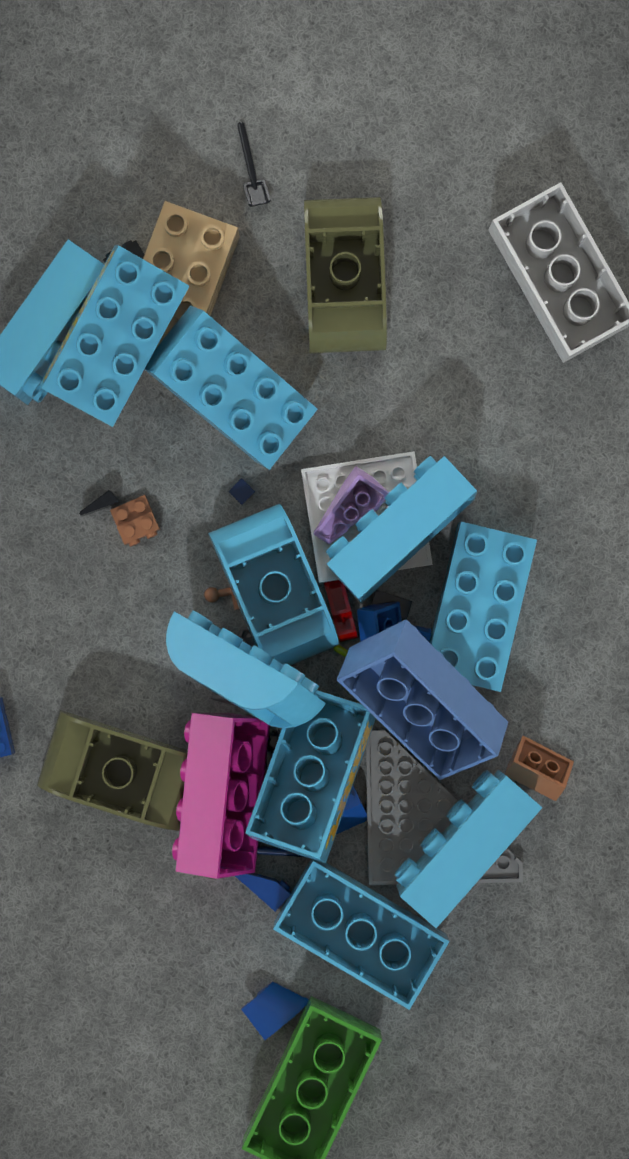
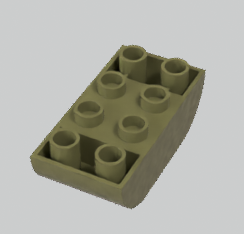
[304,197,387,353]
[37,710,188,831]

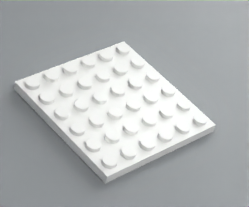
[301,451,433,583]

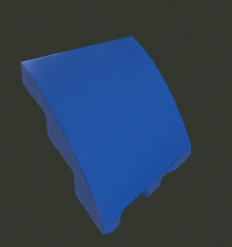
[241,981,309,1040]

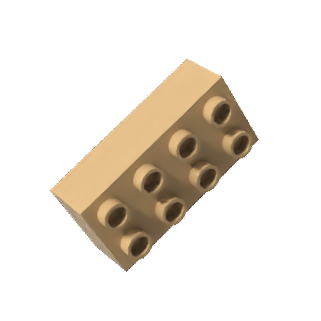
[143,201,240,348]

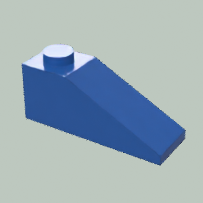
[235,873,291,912]

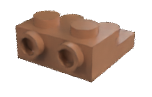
[110,495,161,547]

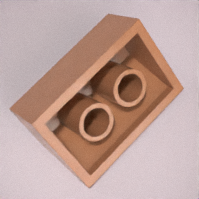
[505,736,574,801]

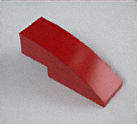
[324,580,358,642]

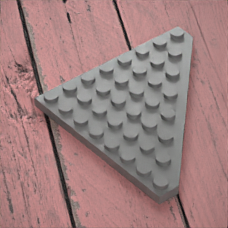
[366,730,523,885]

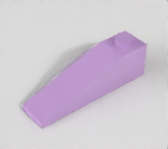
[313,466,389,544]

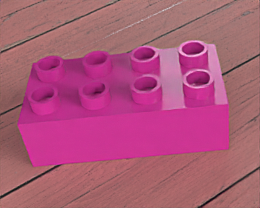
[172,713,270,879]

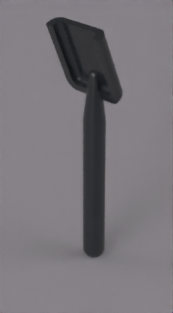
[237,122,271,207]

